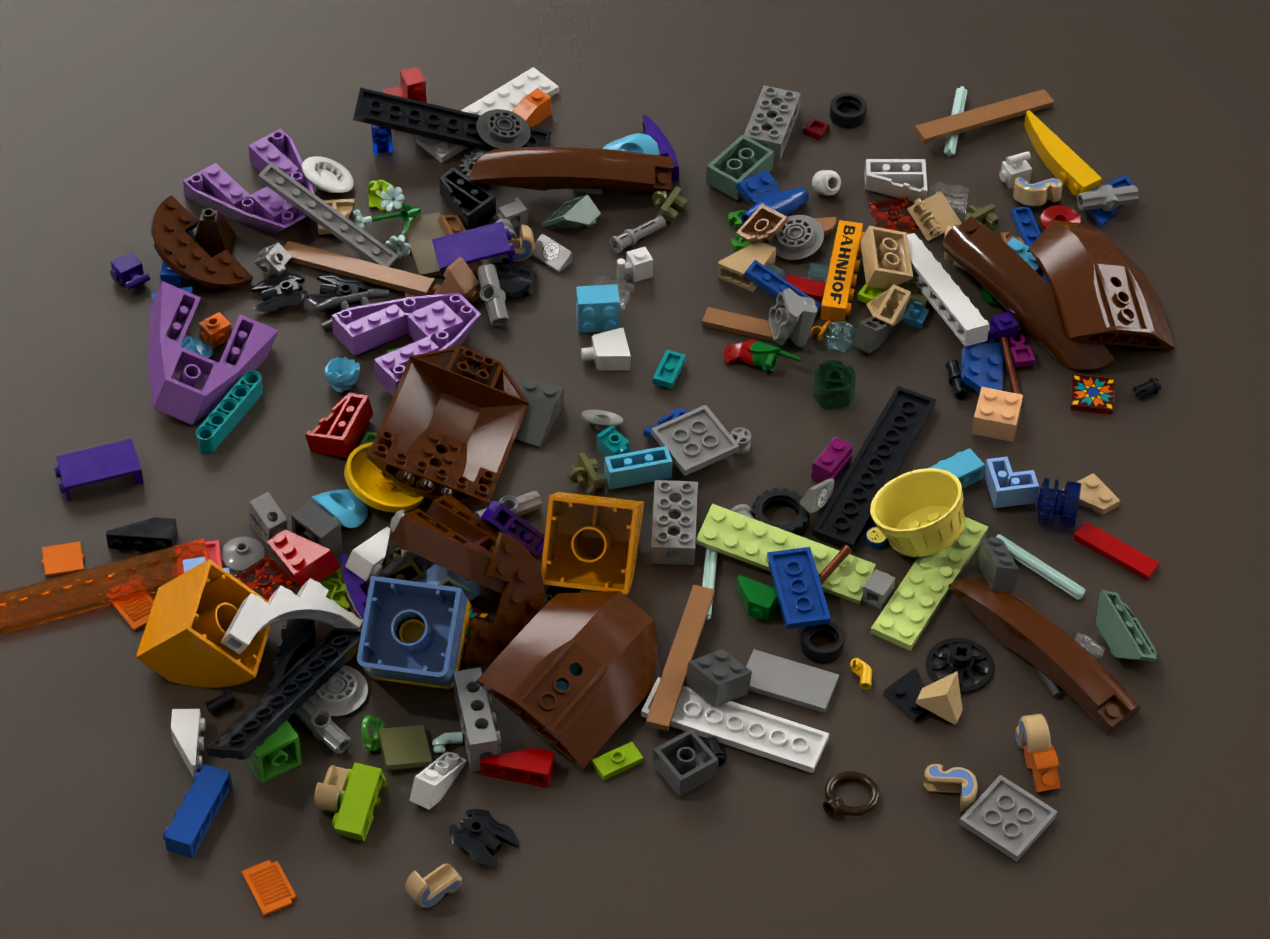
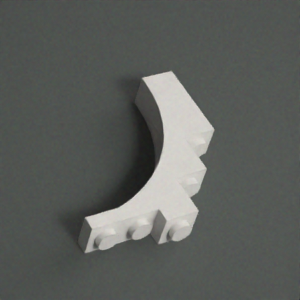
[220,578,363,655]

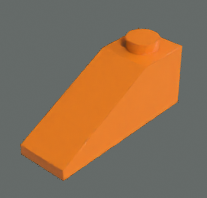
[512,88,551,127]

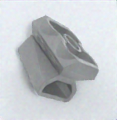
[768,288,817,348]

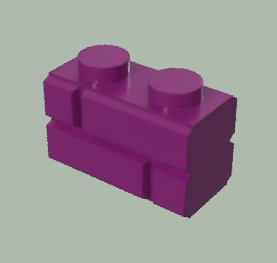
[811,437,853,483]

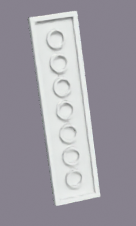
[416,67,559,163]
[641,677,829,773]

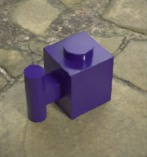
[110,252,150,290]
[980,311,1019,344]

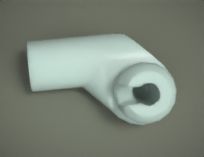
[432,732,463,753]

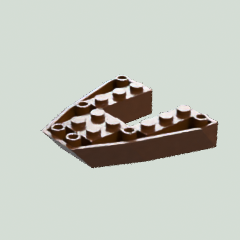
[390,493,506,594]

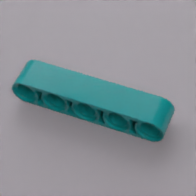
[196,371,263,454]

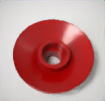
[1040,205,1081,229]

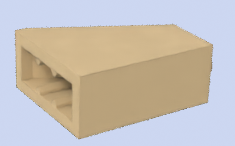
[717,241,776,292]

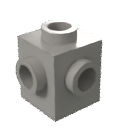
[255,242,291,277]

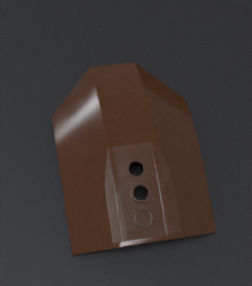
[1027,220,1175,350]
[366,346,529,505]
[476,591,661,770]

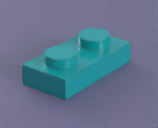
[652,349,686,389]

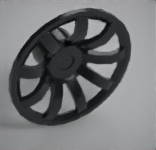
[926,638,993,693]

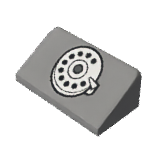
[532,234,572,273]
[800,478,834,514]

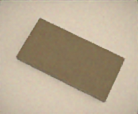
[401,212,446,278]

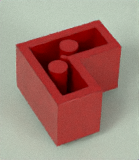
[382,67,427,103]

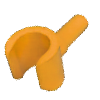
[811,320,832,341]

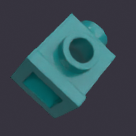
[597,425,630,457]

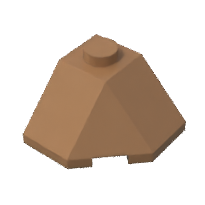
[736,204,789,242]
[434,257,480,304]

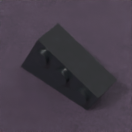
[439,167,496,230]

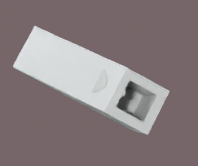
[171,709,206,778]
[409,751,467,810]

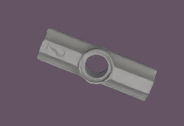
[1076,185,1139,211]
[477,264,509,326]
[475,491,542,527]
[294,699,351,754]

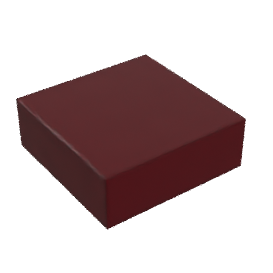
[803,118,830,141]

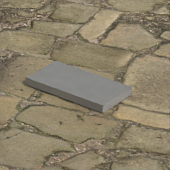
[746,649,839,713]

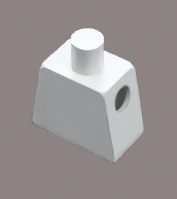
[581,327,631,370]

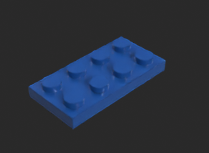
[766,547,831,629]

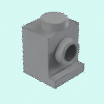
[495,197,528,229]

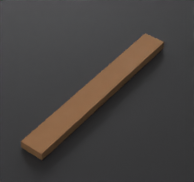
[914,89,1054,144]
[284,241,435,296]
[646,585,715,731]

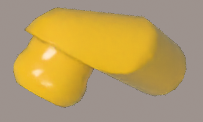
[850,658,872,690]

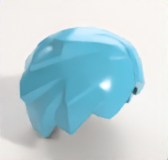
[325,357,360,393]

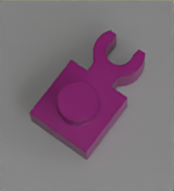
[1009,335,1036,368]

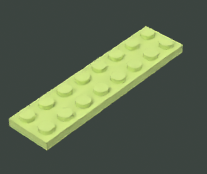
[696,504,876,605]
[871,517,989,651]

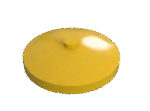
[344,442,425,513]

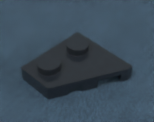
[883,668,930,723]

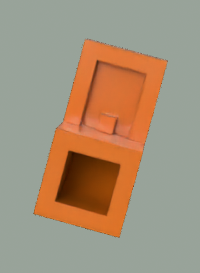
[1023,744,1060,792]

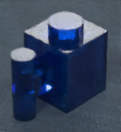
[371,125,393,153]

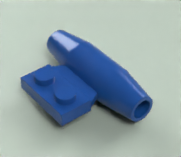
[735,170,809,224]

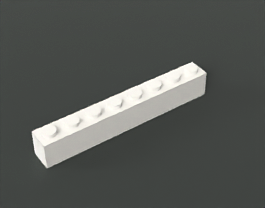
[907,233,990,347]

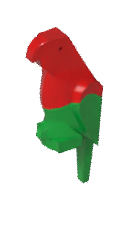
[723,339,802,372]

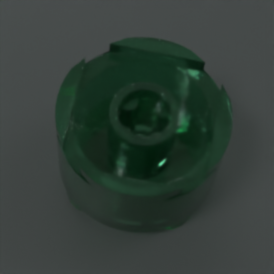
[813,360,856,409]

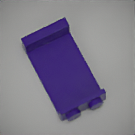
[432,221,516,281]
[53,438,144,501]

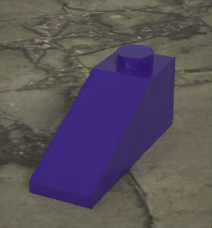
[480,500,545,558]

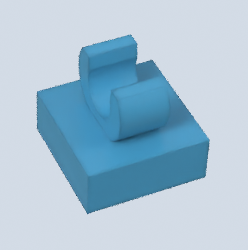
[902,301,929,329]

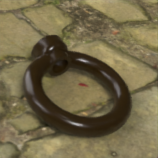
[823,771,880,818]

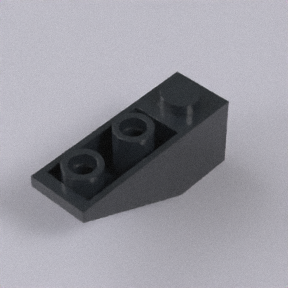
[106,517,178,553]

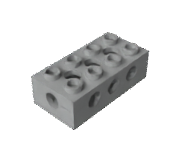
[744,85,801,161]
[651,480,698,565]
[453,667,502,772]

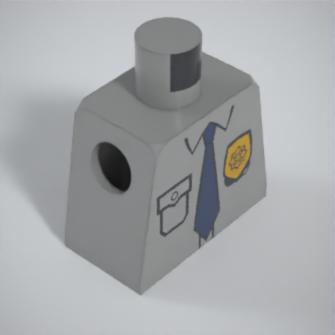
[249,492,287,545]

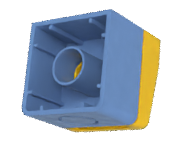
[357,576,471,690]

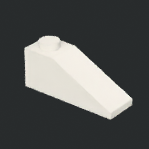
[345,526,391,581]

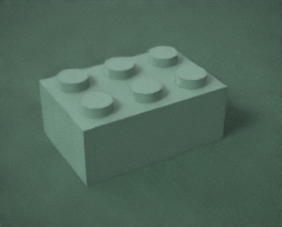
[706,134,774,200]

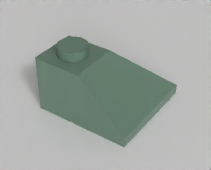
[541,194,601,229]

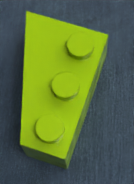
[332,762,388,841]

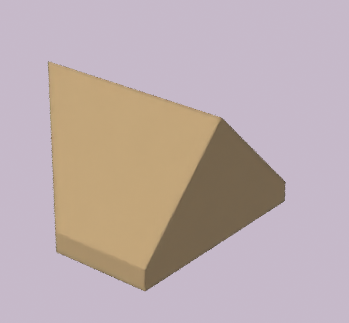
[866,284,911,327]
[915,671,963,725]

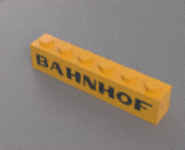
[820,220,865,323]

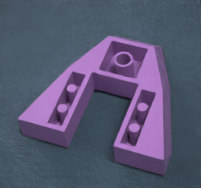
[183,129,314,234]
[148,281,278,425]
[332,293,481,396]

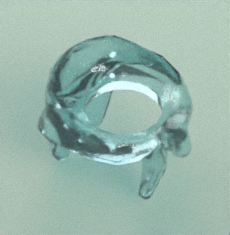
[825,321,857,353]

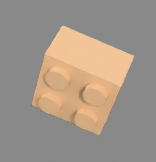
[972,387,1023,442]

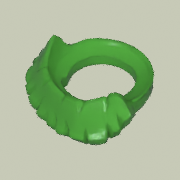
[361,715,386,751]

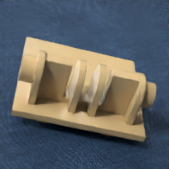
[907,191,962,241]

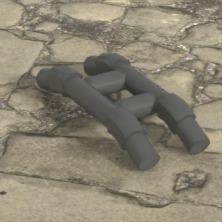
[316,289,390,330]

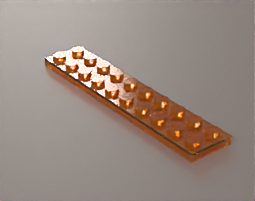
[0,538,211,634]

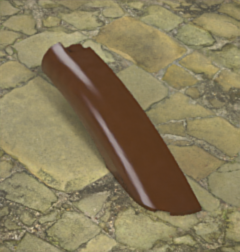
[469,147,674,195]
[942,216,1115,371]
[948,578,1141,735]

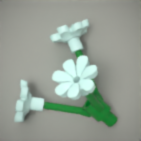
[353,186,421,258]

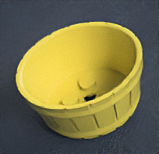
[870,468,965,557]

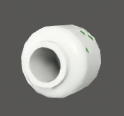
[812,170,841,196]

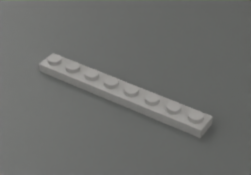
[258,162,398,267]

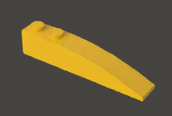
[1024,110,1102,197]

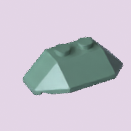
[1096,590,1157,662]

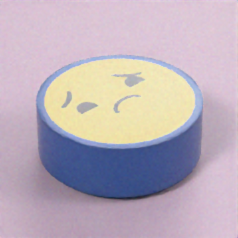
[865,527,887,548]

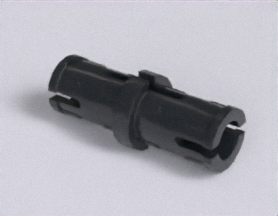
[945,360,968,399]

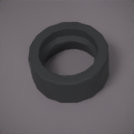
[829,93,867,128]
[801,622,845,664]

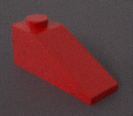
[480,748,555,788]

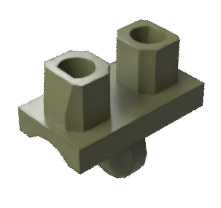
[652,186,687,223]
[964,203,999,229]
[568,453,607,495]

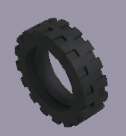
[752,488,810,535]

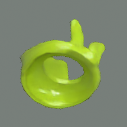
[367,180,396,211]

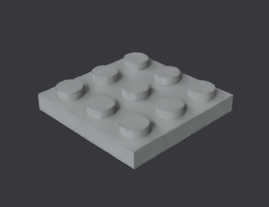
[651,405,740,476]
[959,775,1058,862]

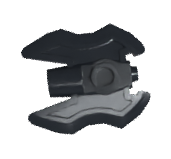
[306,273,368,311]
[249,274,308,312]
[449,809,519,868]

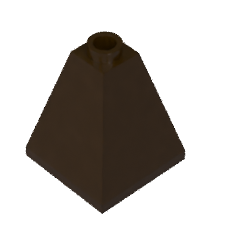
[194,208,236,258]

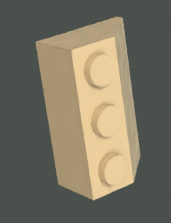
[860,226,913,290]

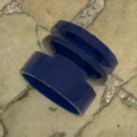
[1036,477,1081,528]

